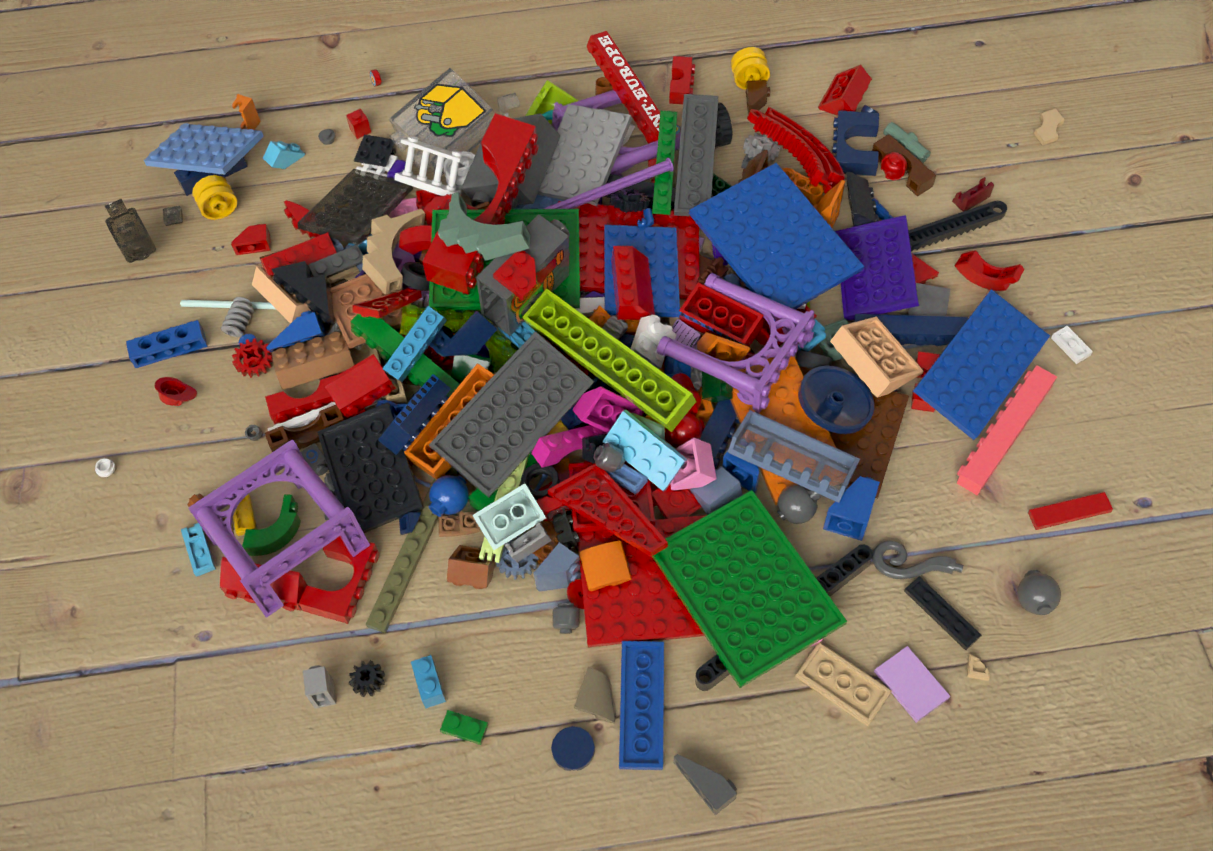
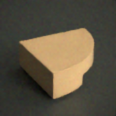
[967,655,990,681]

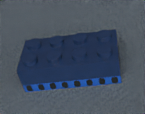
[378,374,451,455]

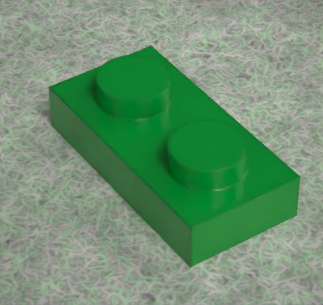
[440,710,488,745]

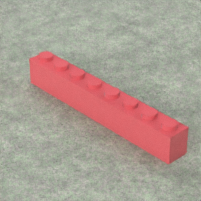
[957,365,1057,496]

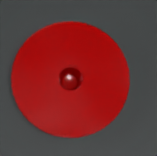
[567,579,584,609]

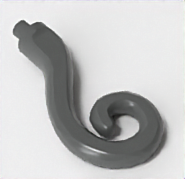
[872,540,964,579]

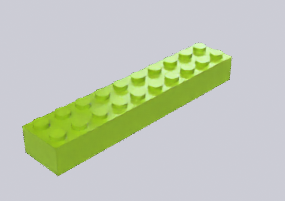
[522,288,696,432]

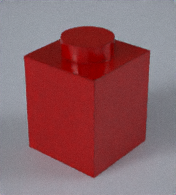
[346,108,372,139]

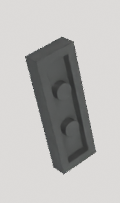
[308,245,363,278]

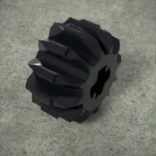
[349,660,385,697]

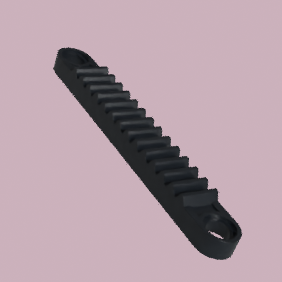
[909,201,1007,251]

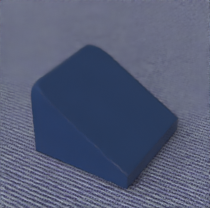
[399,512,421,535]

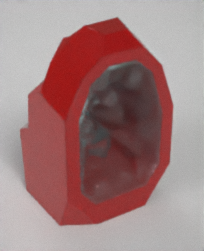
[536,496,571,521]

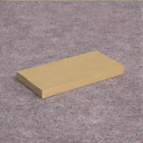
[795,643,892,726]

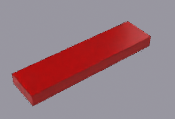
[1028,492,1113,530]

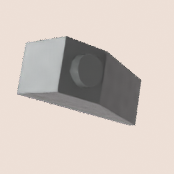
[674,754,737,815]

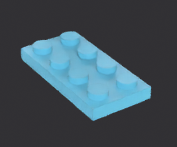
[603,410,687,491]

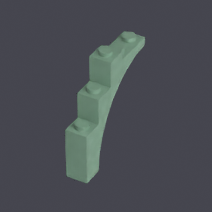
[438,192,531,260]

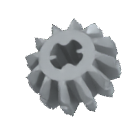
[602,316,628,340]

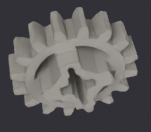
[743,133,781,161]

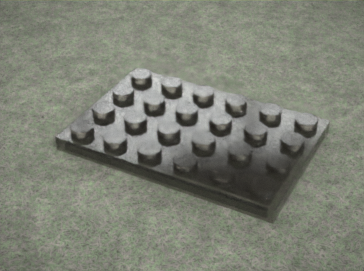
[297,169,413,245]

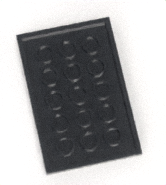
[317,402,424,533]

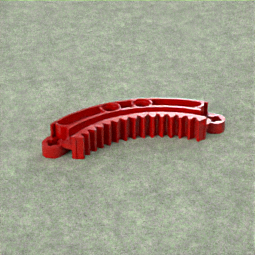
[747,107,845,194]

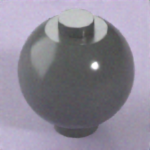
[777,484,821,524]
[1017,570,1061,615]

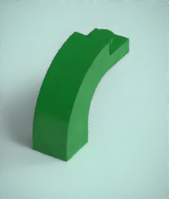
[242,494,301,556]

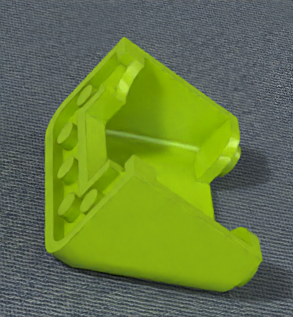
[525,80,579,124]

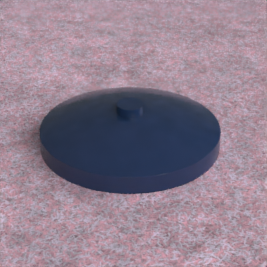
[798,366,874,434]

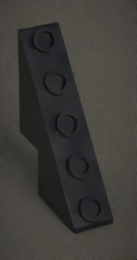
[272,261,335,324]

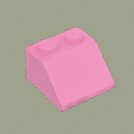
[670,438,717,490]

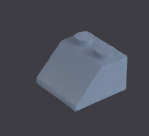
[533,543,581,591]

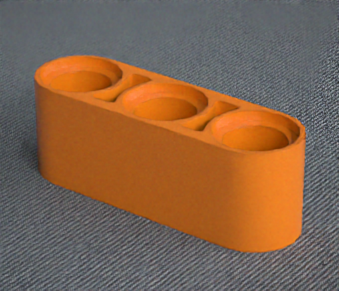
[782,168,824,206]

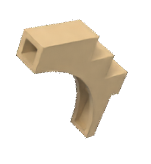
[362,209,425,295]

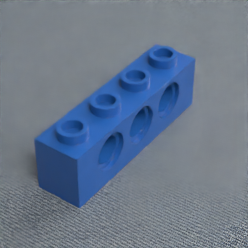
[126,320,208,368]

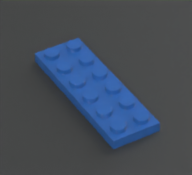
[619,641,664,770]

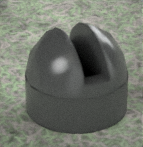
[245,425,262,441]

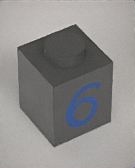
[301,443,329,476]

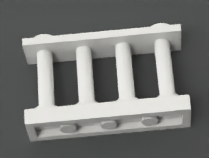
[394,136,469,196]

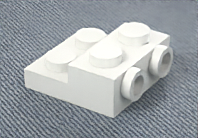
[631,315,677,369]

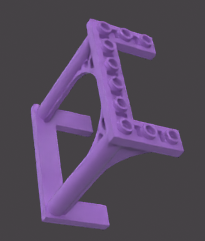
[188,440,370,618]

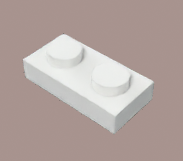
[1051,326,1093,364]

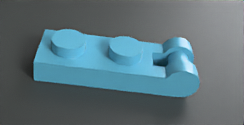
[181,523,216,577]

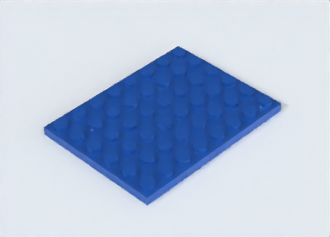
[689,163,864,321]

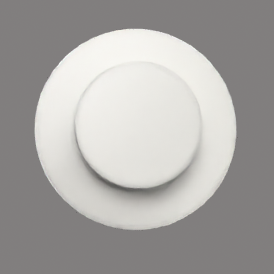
[95,458,115,477]

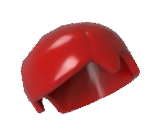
[881,152,907,181]

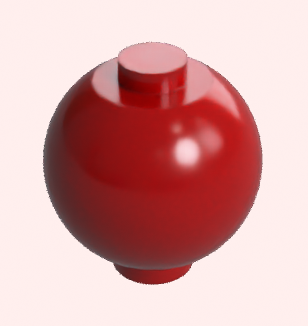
[664,412,705,448]

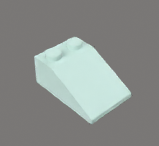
[472,484,546,550]

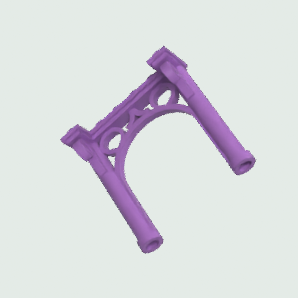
[551,80,681,176]
[657,273,815,414]

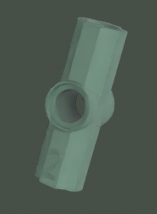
[883,122,931,163]

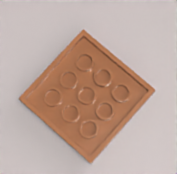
[331,274,418,349]

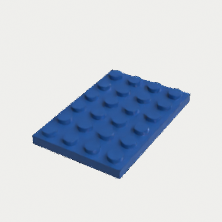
[604,225,680,318]

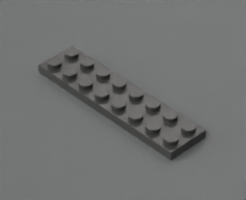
[674,94,718,216]

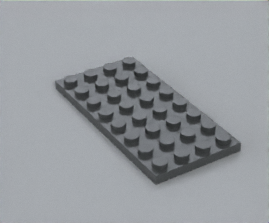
[429,332,594,498]

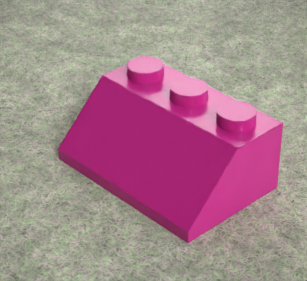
[573,387,644,433]

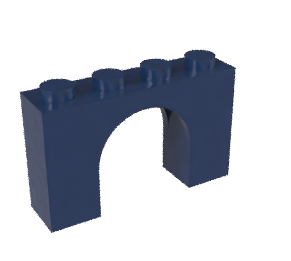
[832,111,879,176]

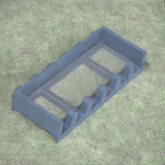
[728,410,860,503]

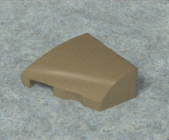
[574,667,615,724]

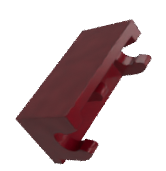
[952,177,994,212]

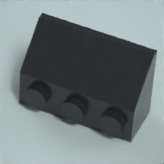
[846,172,879,227]

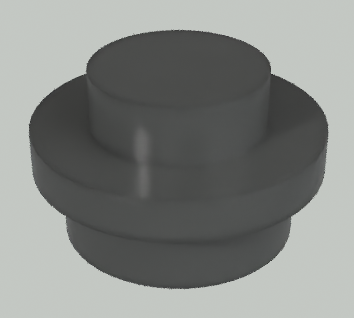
[318,129,335,145]

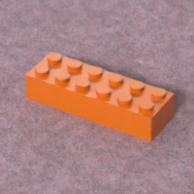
[404,363,495,480]

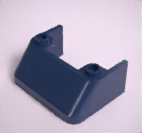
[430,310,497,357]

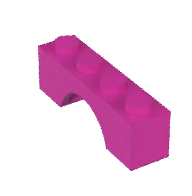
[531,425,607,467]

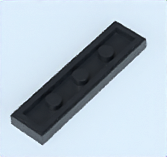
[904,576,982,650]

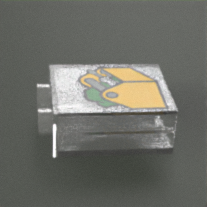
[389,68,495,176]

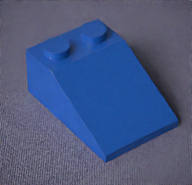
[266,311,327,352]

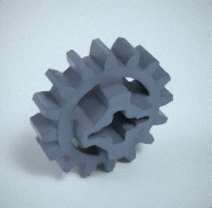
[495,536,539,580]

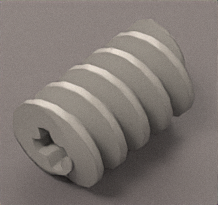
[220,297,254,338]

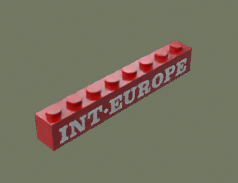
[586,31,660,144]

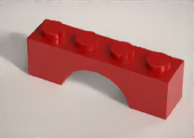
[265,374,339,424]

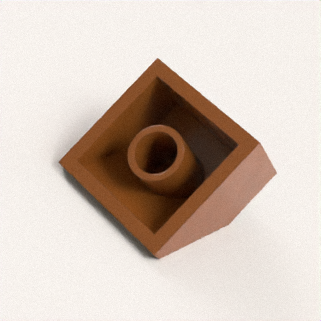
[447,545,496,589]

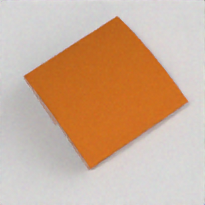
[579,541,632,591]

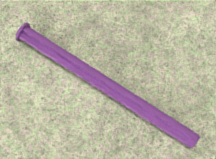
[544,158,674,209]

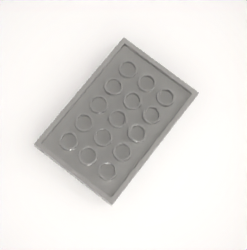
[537,104,632,206]

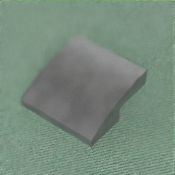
[908,283,950,316]

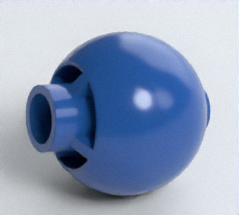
[429,475,469,517]

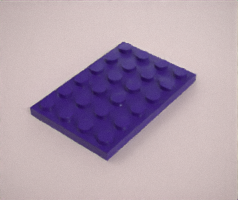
[835,215,919,321]

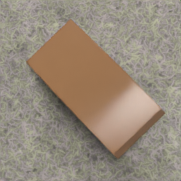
[438,512,480,537]

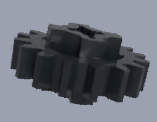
[610,189,649,213]

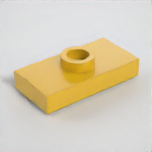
[233,494,257,536]

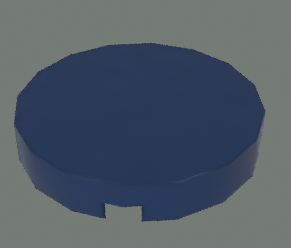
[551,726,595,771]

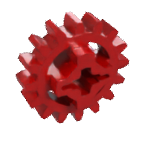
[232,338,273,378]

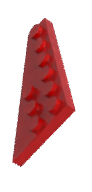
[547,463,668,557]

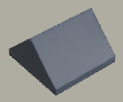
[690,467,743,515]

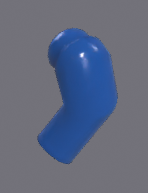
[637,208,654,228]

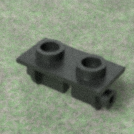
[552,508,580,551]

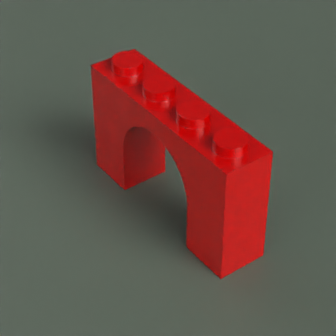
[298,536,379,624]

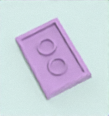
[874,646,950,723]

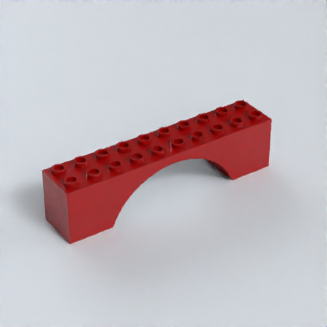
[423,113,539,294]

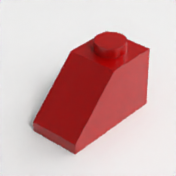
[231,224,271,255]

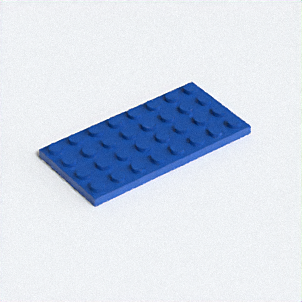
[913,289,1050,440]

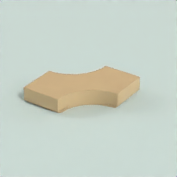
[1034,108,1065,146]

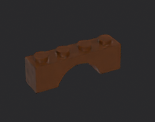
[872,134,936,196]
[265,405,344,452]

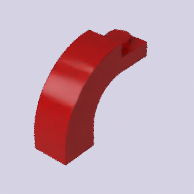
[399,225,432,255]
[954,250,1025,291]

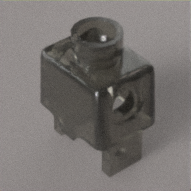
[105,199,156,263]

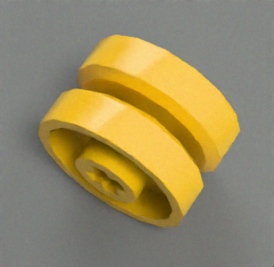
[731,47,770,90]
[192,175,237,220]

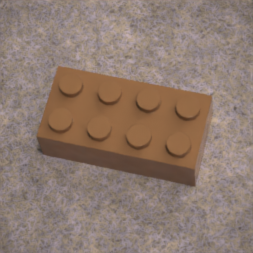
[271,331,354,390]

